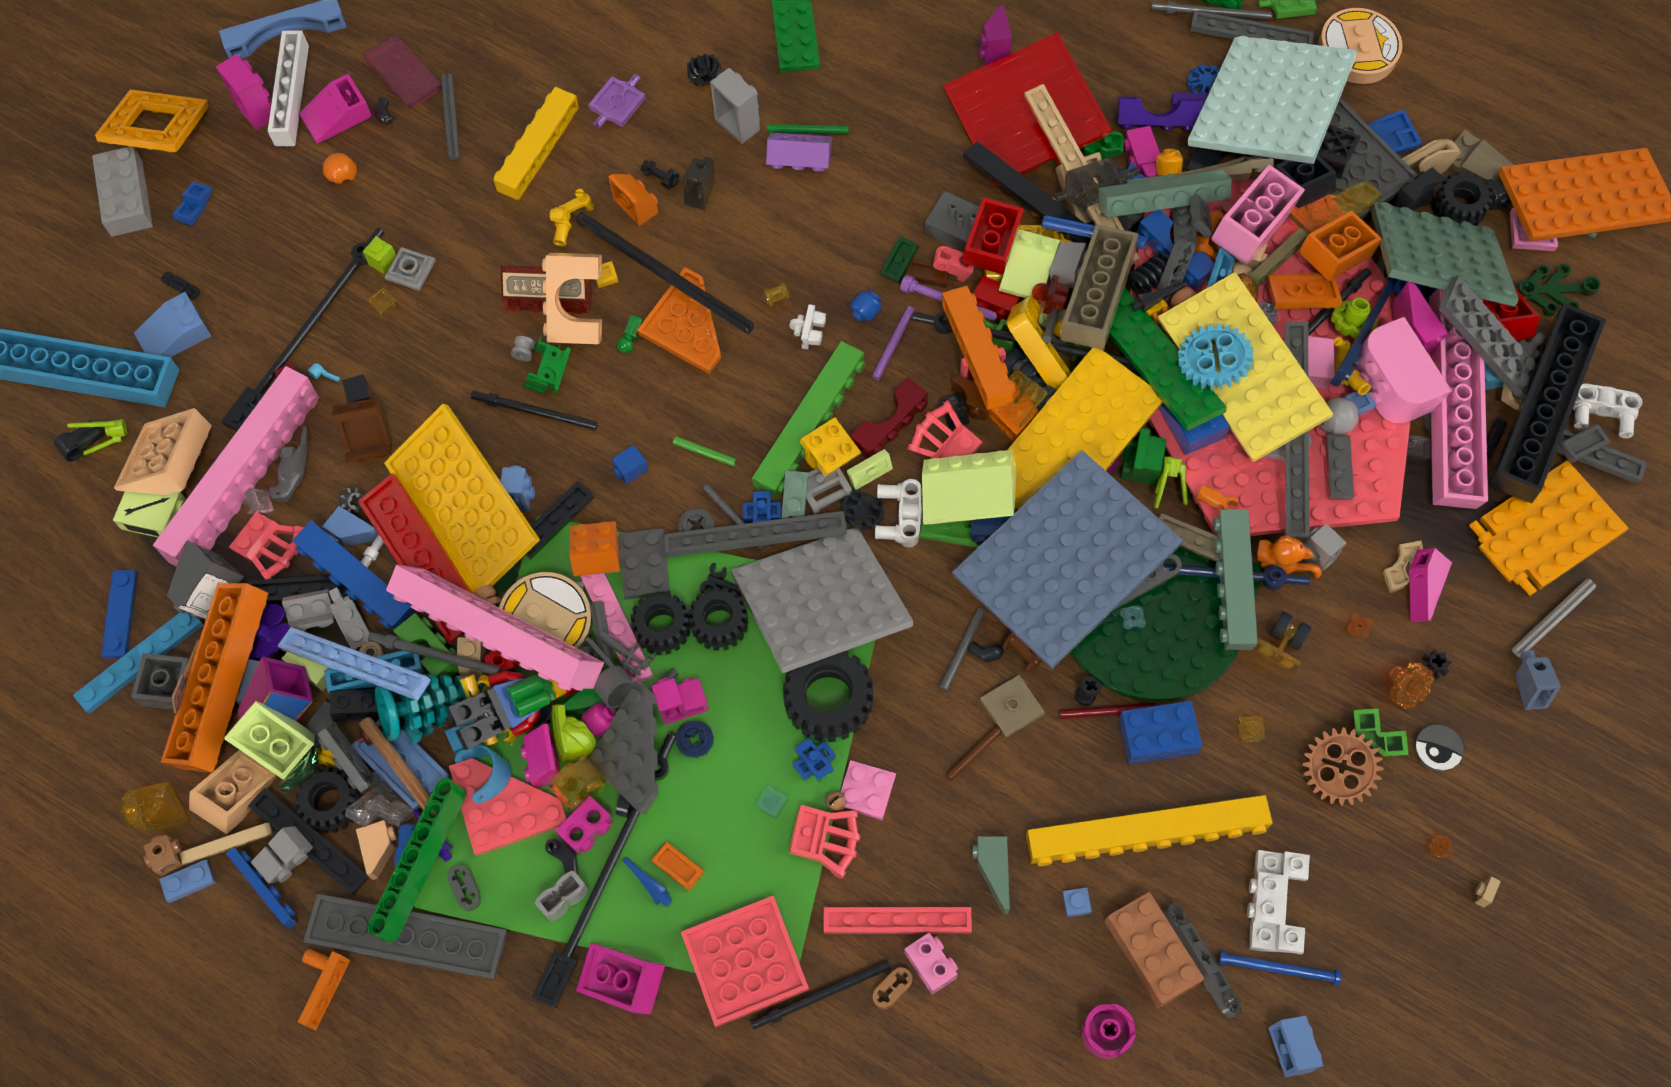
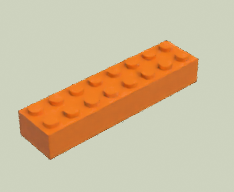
[161,583,268,773]

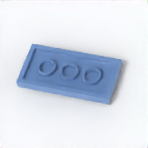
[352,719,451,810]

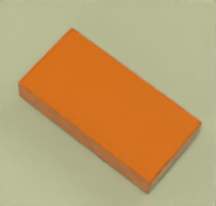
[651,841,704,891]

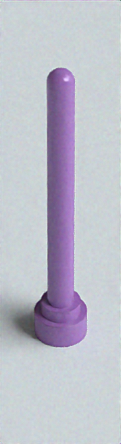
[900,275,997,320]

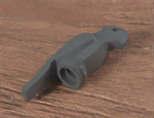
[268,427,309,503]

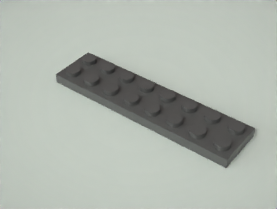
[303,894,508,980]

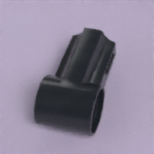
[54,420,103,462]

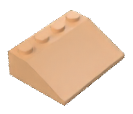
[114,408,212,495]

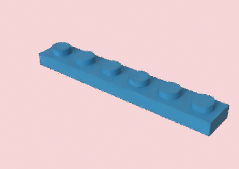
[73,611,204,714]

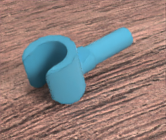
[308,363,340,382]

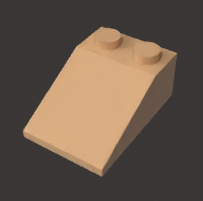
[189,749,277,834]

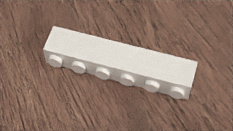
[268,31,309,146]

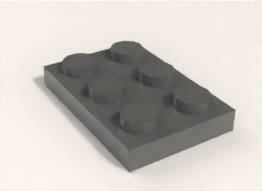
[618,528,670,600]
[318,722,377,793]

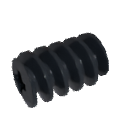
[1128,252,1177,295]

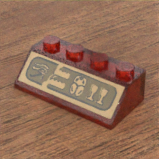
[500,265,592,314]

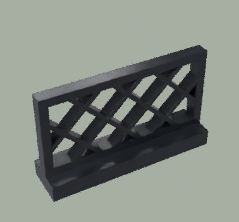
[1318,125,1361,179]

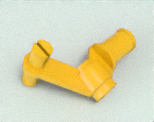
[550,189,594,247]
[1334,337,1371,395]

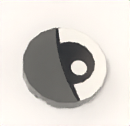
[1414,724,1464,772]

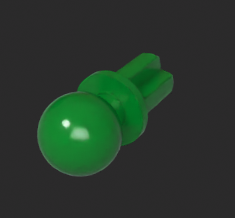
[616,315,642,354]

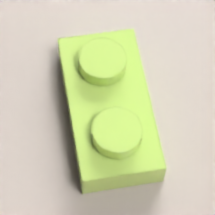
[847,449,893,490]

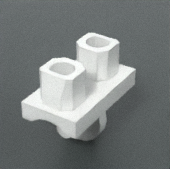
[789,305,826,349]

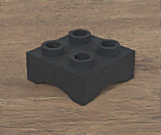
[1393,167,1444,211]

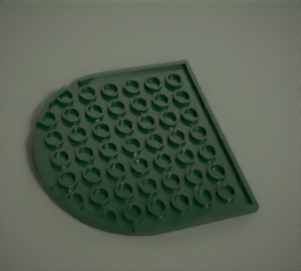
[1070,547,1265,702]

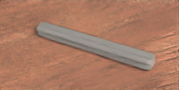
[1512,579,1596,658]

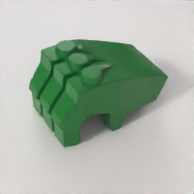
[1084,132,1124,161]

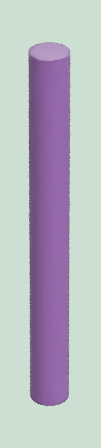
[872,306,915,380]

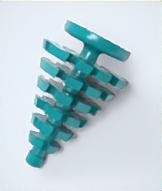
[375,674,493,745]

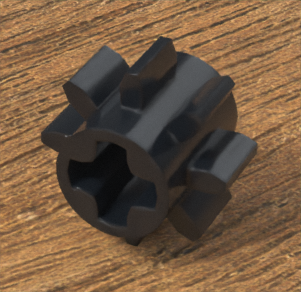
[1419,649,1452,680]

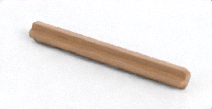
[359,717,430,810]

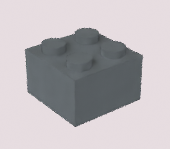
[131,653,189,710]

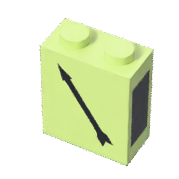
[113,491,187,537]

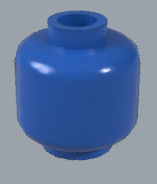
[850,290,882,322]

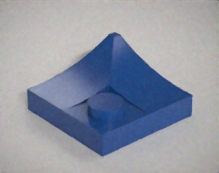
[1368,109,1422,154]

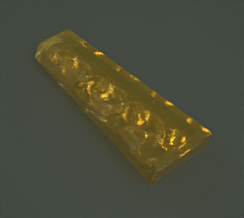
[1289,181,1382,234]

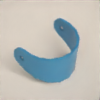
[454,744,511,804]

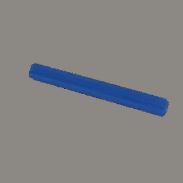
[1042,215,1147,249]

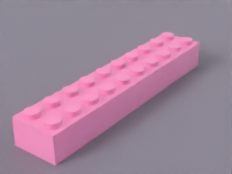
[1429,289,1488,509]
[153,366,320,567]
[386,565,604,691]

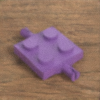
[588,74,646,129]

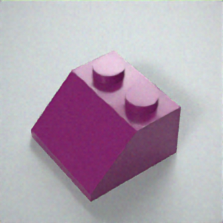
[979,6,1012,65]

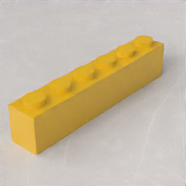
[494,87,579,201]

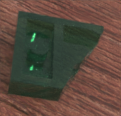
[278,745,321,792]

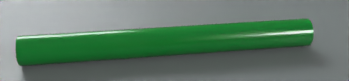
[767,124,849,134]

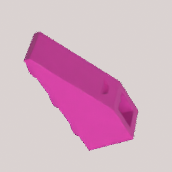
[1410,548,1452,622]

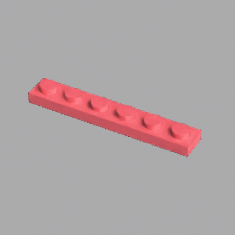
[824,907,972,934]

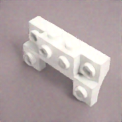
[1247,850,1310,954]

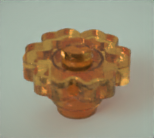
[1389,662,1434,709]

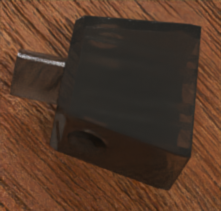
[683,157,714,210]

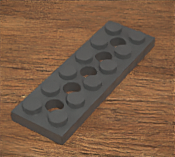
[1439,276,1537,398]

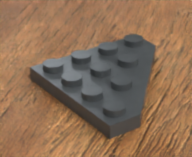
[587,681,658,814]

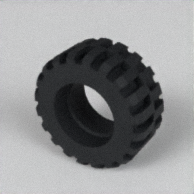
[783,651,873,742]

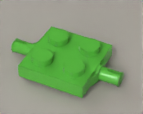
[1257,0,1325,19]

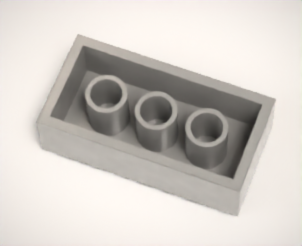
[92,147,153,237]

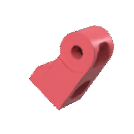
[933,246,974,282]

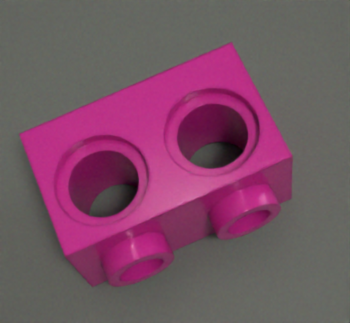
[555,796,613,855]

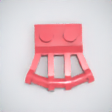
[907,400,983,458]
[229,512,304,580]
[788,805,860,879]

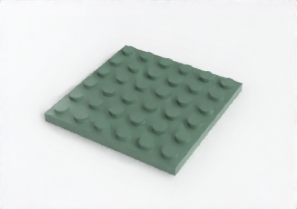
[1370,201,1519,307]

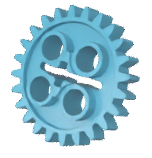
[1178,323,1253,391]

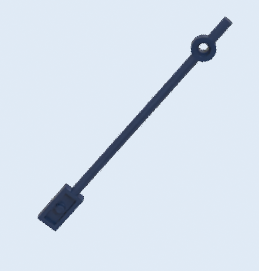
[1331,277,1398,387]
[1163,564,1310,590]

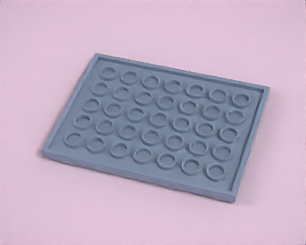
[952,450,1183,669]

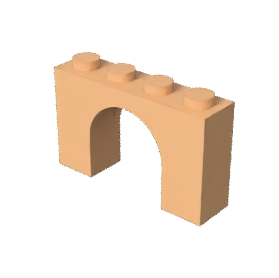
[542,253,602,344]

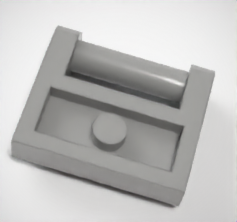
[806,468,852,514]

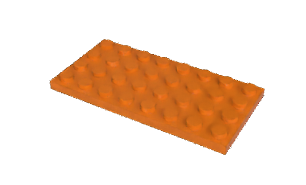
[1498,148,1671,242]

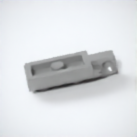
[329,587,371,650]

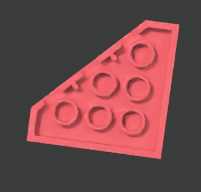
[449,758,567,856]

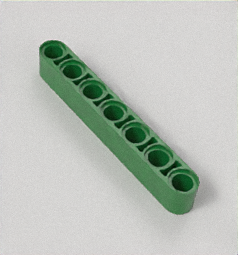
[368,778,466,943]

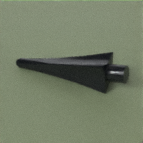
[1131,282,1187,313]

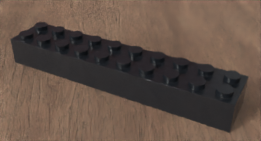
[1488,303,1606,504]

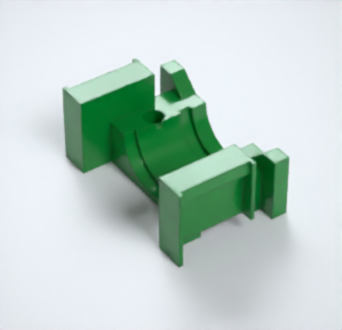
[522,336,571,396]

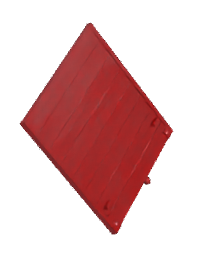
[943,32,1112,186]

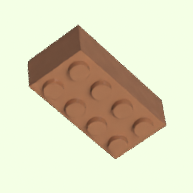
[1104,892,1204,1009]

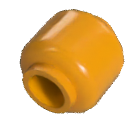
[1155,149,1183,176]

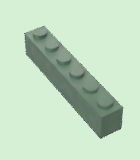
[1099,170,1232,218]
[1213,509,1258,650]

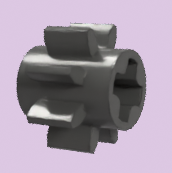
[336,486,365,513]

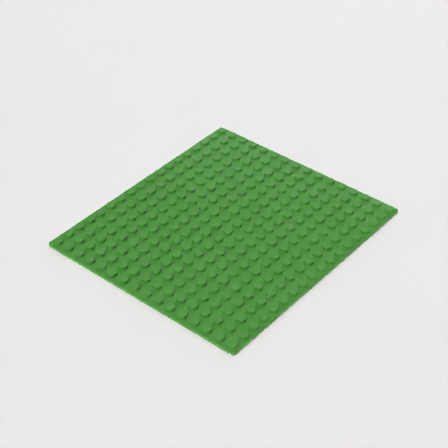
[414,515,876,974]

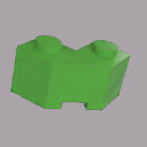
[1354,708,1409,756]

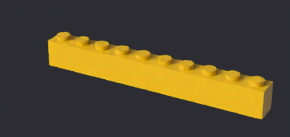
[1026,795,1272,866]

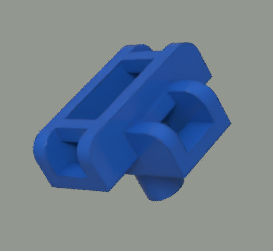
[743,491,781,523]
[792,738,836,782]

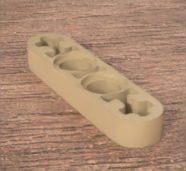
[179,823,273,865]

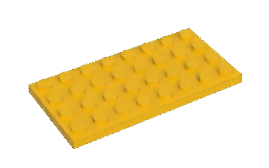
[1008,348,1163,511]
[384,404,540,594]

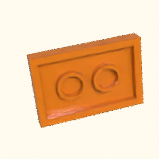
[1267,273,1342,310]

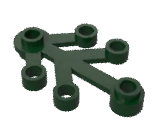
[1515,264,1601,317]

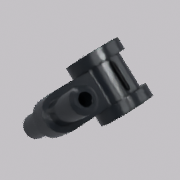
[1075,666,1102,706]

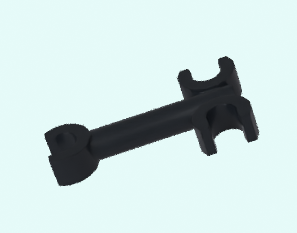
[700,563,742,597]

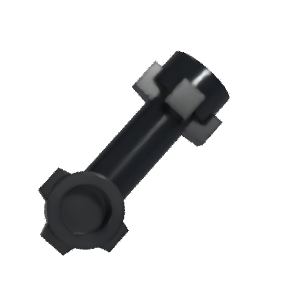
[641,160,680,190]

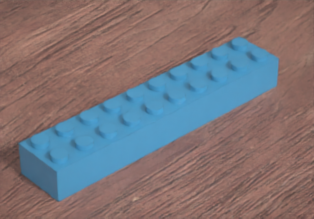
[0,329,179,408]

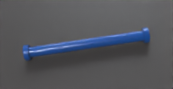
[1218,950,1341,986]

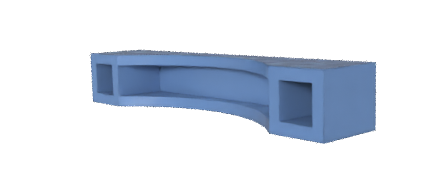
[219,0,346,59]

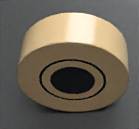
[359,642,384,657]

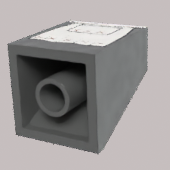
[167,540,244,620]

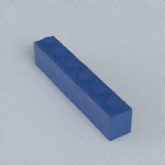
[292,521,416,630]

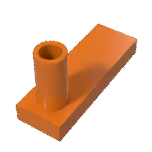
[298,949,351,1030]

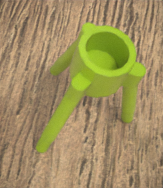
[67,419,127,455]
[1154,456,1188,509]

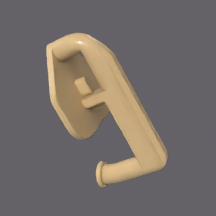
[1402,139,1461,174]

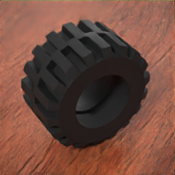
[1432,172,1493,226]
[689,587,748,651]
[630,591,691,655]
[294,768,362,833]

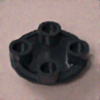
[840,489,884,530]

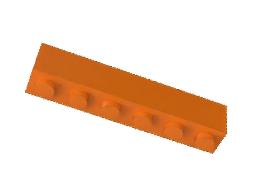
[942,286,1016,410]

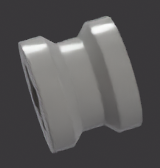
[511,336,536,362]

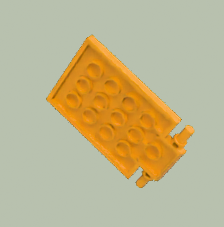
[1469,460,1629,596]

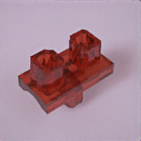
[1032,275,1069,315]

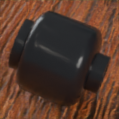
[1485,178,1511,210]

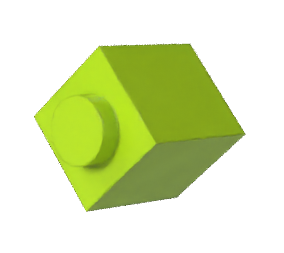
[363,237,396,275]

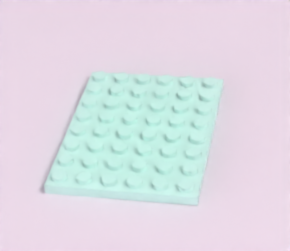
[1188,36,1357,164]

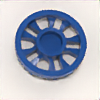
[1187,64,1220,93]

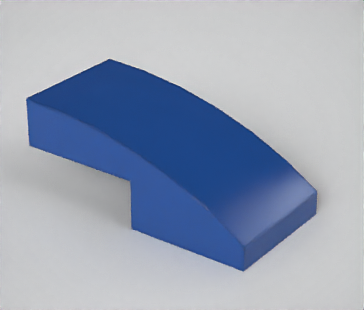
[172,181,212,226]

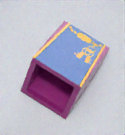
[238,657,313,721]

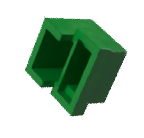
[1121,428,1167,486]

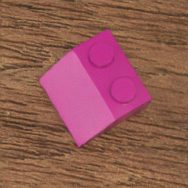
[521,724,563,788]

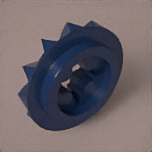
[676,721,714,759]

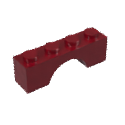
[850,377,928,459]

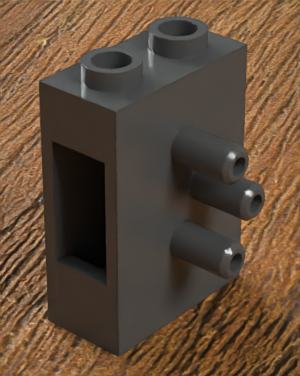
[924,191,979,252]

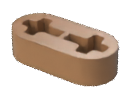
[872,967,912,1010]

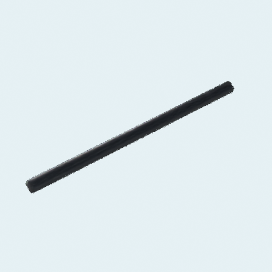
[575,212,754,334]

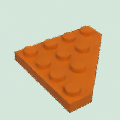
[637,267,721,374]

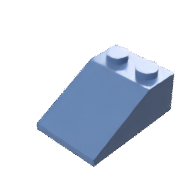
[134,292,211,357]

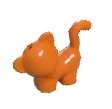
[1257,535,1322,578]

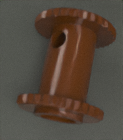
[1003,632,1042,671]

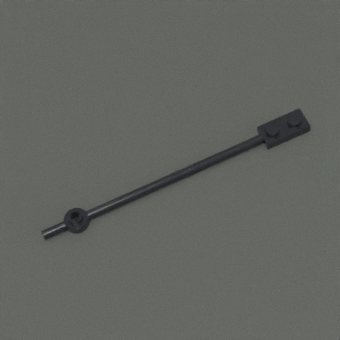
[222,228,384,431]
[912,312,1142,377]
[532,734,676,1009]

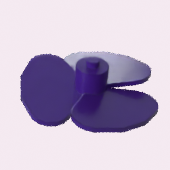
[248,604,291,660]

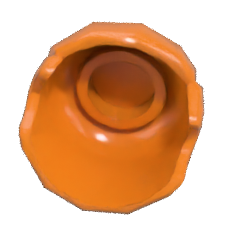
[322,153,357,184]

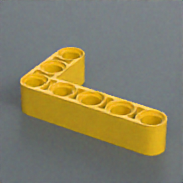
[1007,295,1071,390]

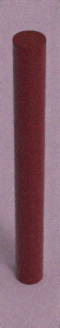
[1059,703,1154,719]

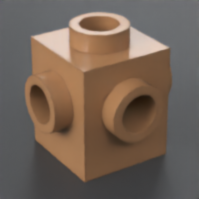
[143,835,184,877]

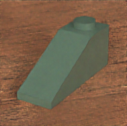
[972,836,1010,914]

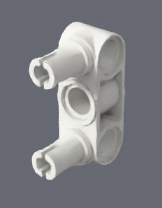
[1573,384,1643,438]
[875,479,922,548]

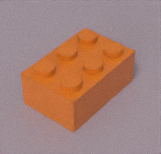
[1299,211,1382,281]

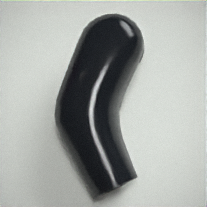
[545,839,578,875]

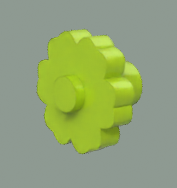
[1331,298,1378,339]

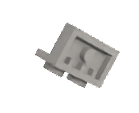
[282,589,335,631]

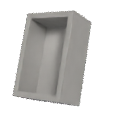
[710,68,760,144]

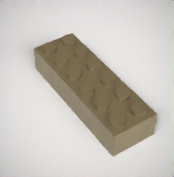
[1061,224,1139,350]

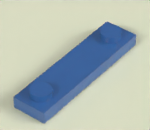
[101,570,138,659]

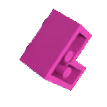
[651,678,709,726]

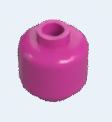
[582,702,616,737]

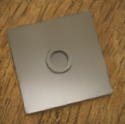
[980,675,1045,739]

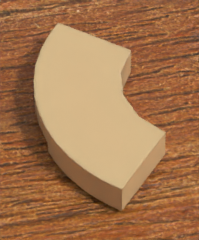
[1383,541,1423,593]

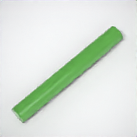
[673,436,737,467]

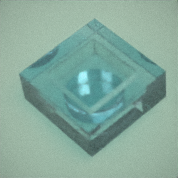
[755,785,788,819]

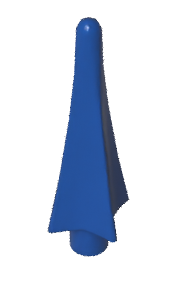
[623,857,672,907]

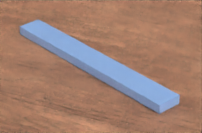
[278,627,431,701]

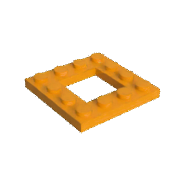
[95,89,209,153]

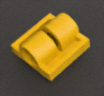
[799,418,861,477]

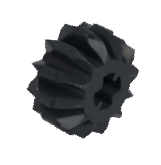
[687,53,721,86]

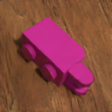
[1123,126,1160,178]

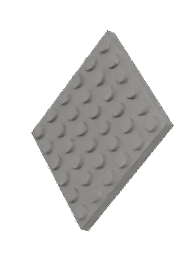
[731,527,913,673]

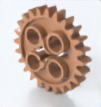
[1303,727,1383,806]

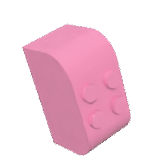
[1211,165,1305,265]
[1352,317,1452,423]

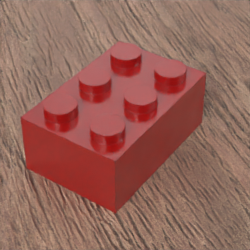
[963,197,1024,275]

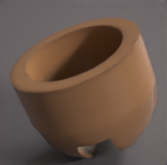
[826,791,846,811]

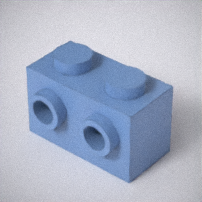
[501,466,535,511]
[1268,1016,1324,1078]

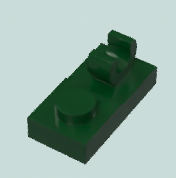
[880,236,919,284]

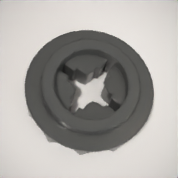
[678,508,715,532]

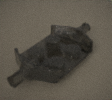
[1053,158,1139,212]

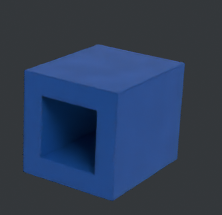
[612,445,649,485]

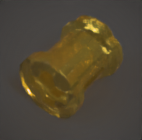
[763,281,790,307]

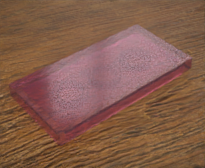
[363,34,442,110]

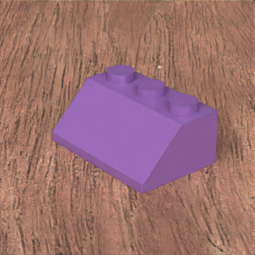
[766,132,833,171]

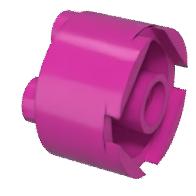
[1081,1004,1135,1060]

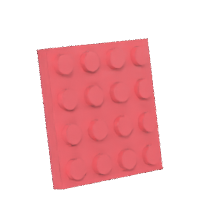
[681,895,809,1028]

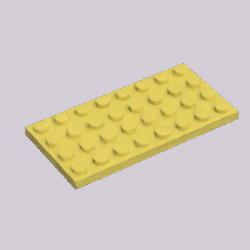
[1158,272,1333,462]

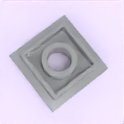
[384,247,436,291]

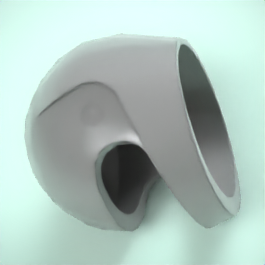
[1318,397,1359,435]

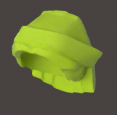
[551,704,596,762]

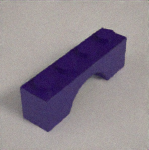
[1116,96,1203,130]

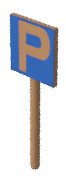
[172,640,199,714]

